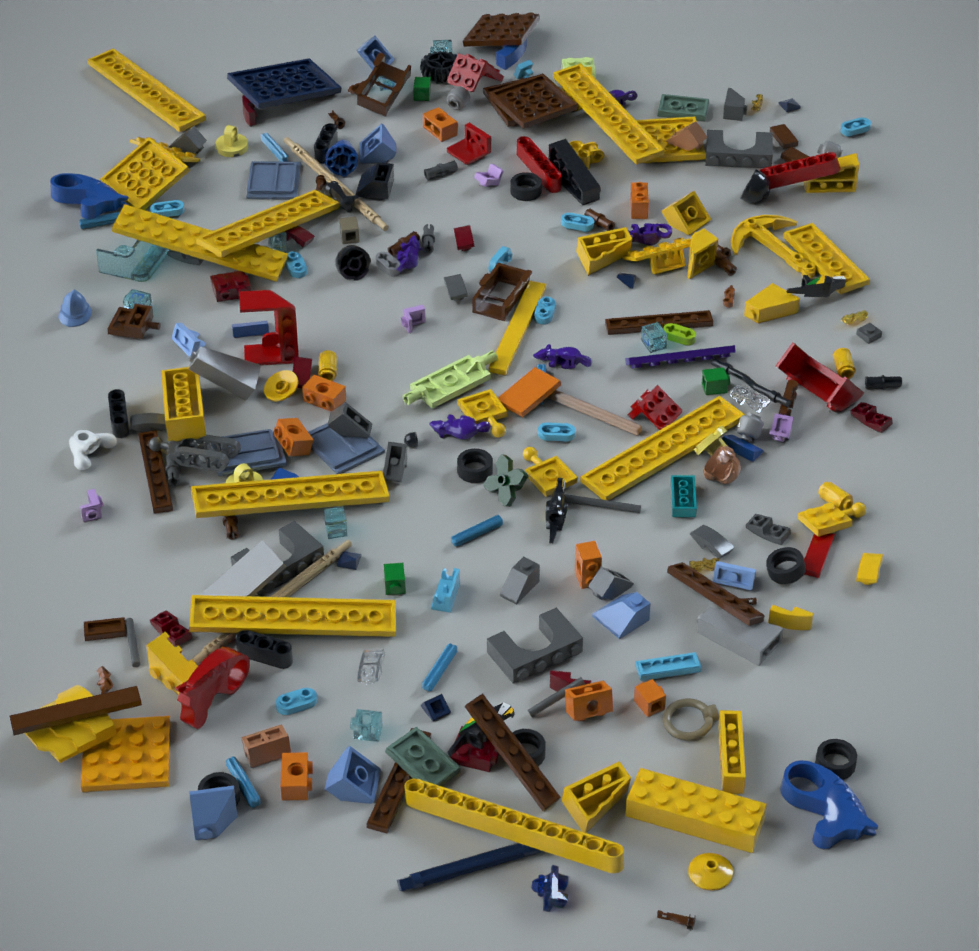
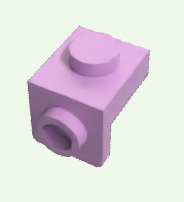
[474,164,504,187]
[401,305,426,333]
[770,413,794,442]
[80,489,103,522]

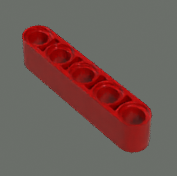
[516,136,562,193]
[759,152,841,190]

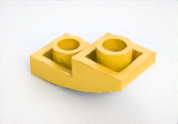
[856,553,883,585]
[768,605,814,630]

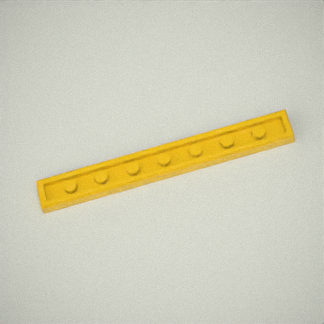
[489,281,546,375]

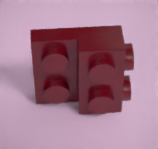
[210,271,251,302]
[449,726,499,772]

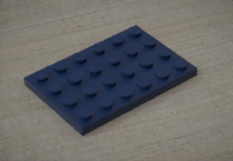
[227,58,342,109]

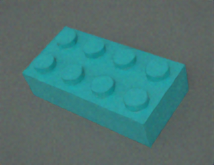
[670,475,697,517]

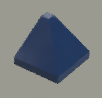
[779,98,801,112]
[617,273,636,289]
[337,552,361,570]
[421,694,451,721]

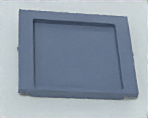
[246,161,301,200]
[308,423,385,474]
[211,429,287,476]

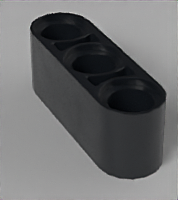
[314,123,338,164]
[108,389,129,438]
[236,630,293,669]

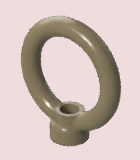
[663,698,719,741]

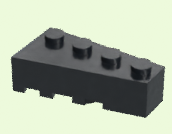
[548,139,601,206]

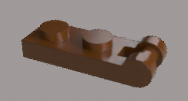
[779,380,798,416]

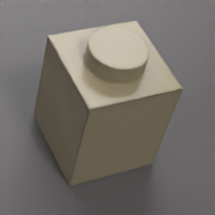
[339,216,359,244]

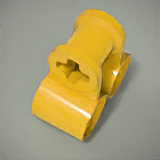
[569,140,604,170]

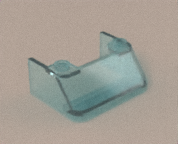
[96,240,169,282]

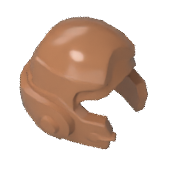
[703,446,741,484]

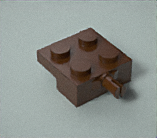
[107,304,161,339]

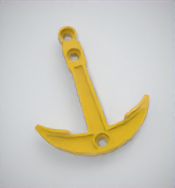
[730,215,816,278]

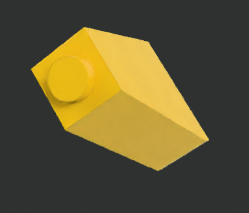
[744,283,800,323]

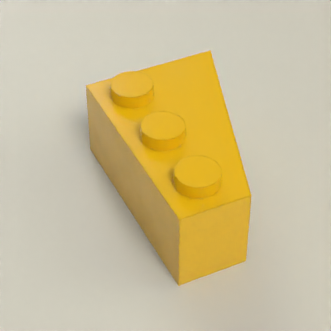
[804,153,859,193]
[576,227,632,276]
[146,632,198,695]
[561,761,631,833]

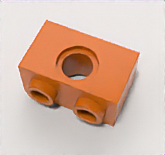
[423,107,458,142]
[630,182,649,219]
[302,375,346,412]
[274,418,314,456]
[575,541,602,589]
[565,680,613,721]
[280,752,313,801]

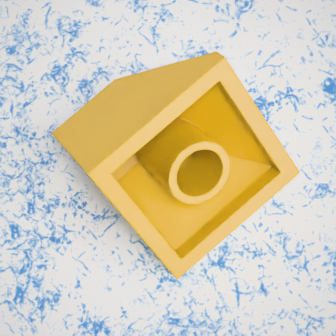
[661,190,711,235]
[687,228,719,279]

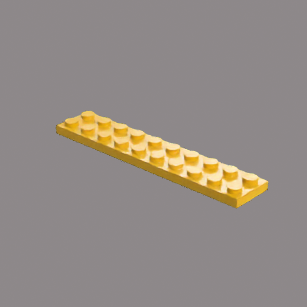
[88,48,206,132]
[553,63,664,165]
[196,190,340,257]
[112,204,288,282]
[580,396,745,500]
[191,471,390,518]
[189,595,396,637]

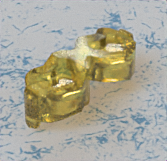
[751,94,763,111]
[841,310,868,325]
[689,558,719,573]

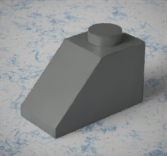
[723,88,748,121]
[169,126,207,154]
[327,402,373,438]
[500,556,540,605]
[588,566,634,600]

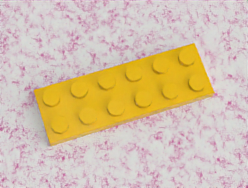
[783,223,870,294]

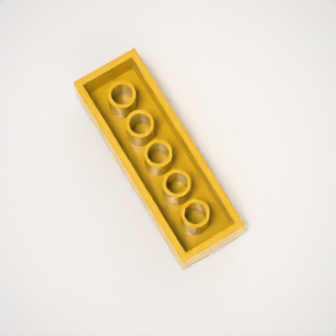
[161,367,206,441]
[625,768,767,853]

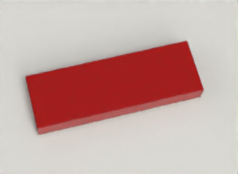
[804,533,835,578]

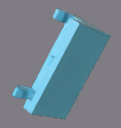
[431,568,460,613]

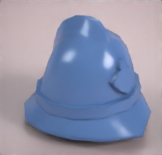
[58,290,92,327]

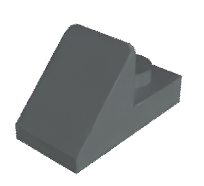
[383,441,408,483]

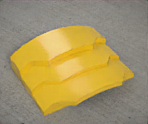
[24,685,117,763]

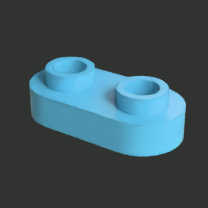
[840,117,871,137]
[150,200,185,217]
[561,213,594,232]
[488,246,513,272]
[285,252,307,278]
[534,296,556,325]
[538,422,575,442]
[276,688,317,715]

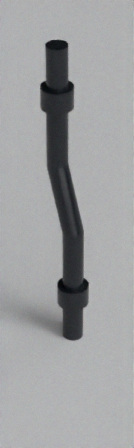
[711,359,791,407]

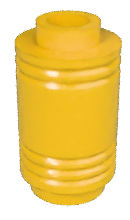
[833,348,856,379]
[318,350,337,381]
[818,482,853,511]

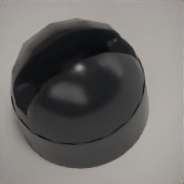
[404,432,418,447]

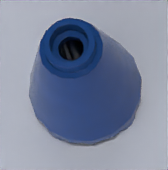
[325,140,358,177]

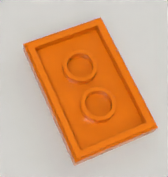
[498,367,561,418]

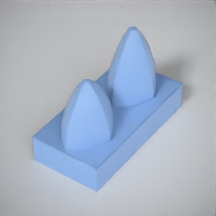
[171,323,206,357]
[713,561,756,591]

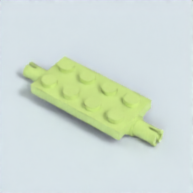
[402,350,498,409]

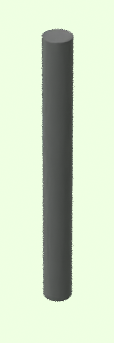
[565,494,641,513]

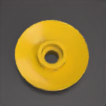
[264,370,298,402]
[688,853,733,891]

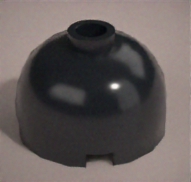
[740,169,771,204]
[335,245,371,281]

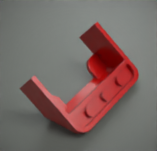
[239,290,299,365]
[776,342,864,412]

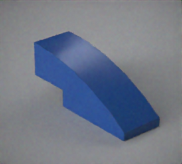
[496,39,527,70]

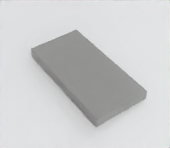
[202,540,287,597]

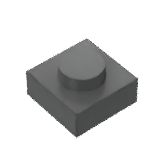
[856,323,882,344]

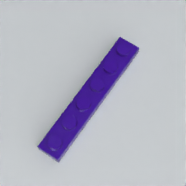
[625,345,736,368]

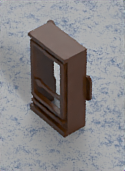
[355,53,411,117]
[472,263,532,321]

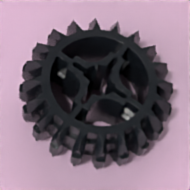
[420,51,457,83]

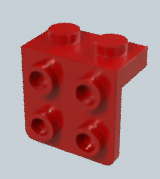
[447,122,492,165]
[627,385,682,430]

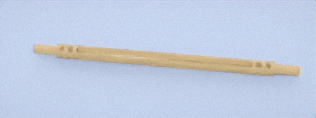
[284,137,389,231]
[192,540,352,665]

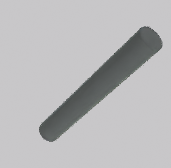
[125,618,140,667]
[528,677,585,717]

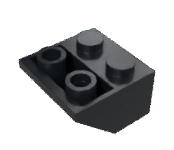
[355,162,394,200]

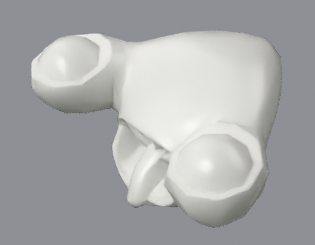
[69,430,117,470]

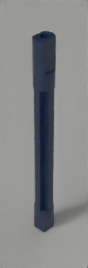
[397,843,543,891]

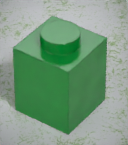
[413,77,431,101]
[701,367,730,395]
[383,563,406,595]

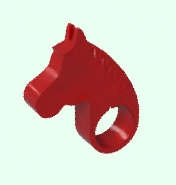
[175,647,250,729]

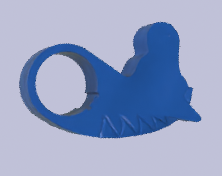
[50,173,128,219]
[780,760,878,849]

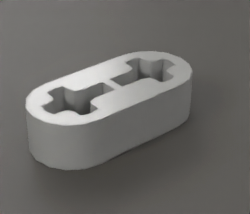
[376,252,401,277]

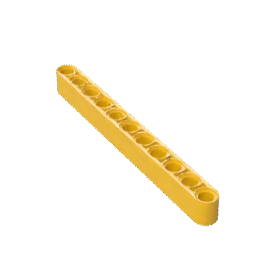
[404,779,624,874]

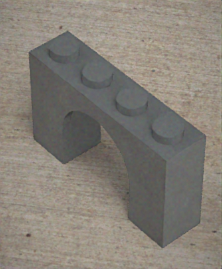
[706,129,773,168]
[231,521,324,597]
[487,607,583,684]

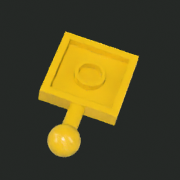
[458,389,507,438]
[523,447,578,497]
[798,502,866,537]

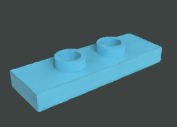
[635,652,701,681]

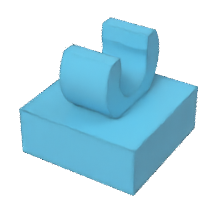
[514,60,533,79]

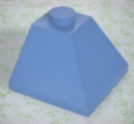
[356,35,395,70]
[360,123,397,164]
[592,592,651,639]
[325,746,381,804]
[189,786,237,840]

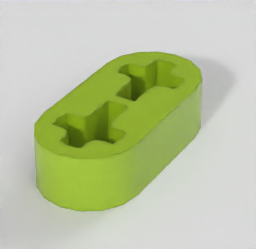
[663,323,696,346]

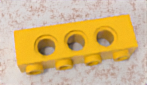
[718,710,746,794]

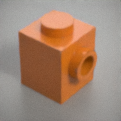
[634,679,666,717]

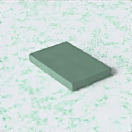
[657,94,709,122]
[385,726,461,786]

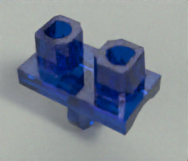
[531,865,569,912]

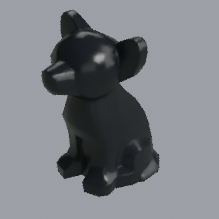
[325,181,359,213]

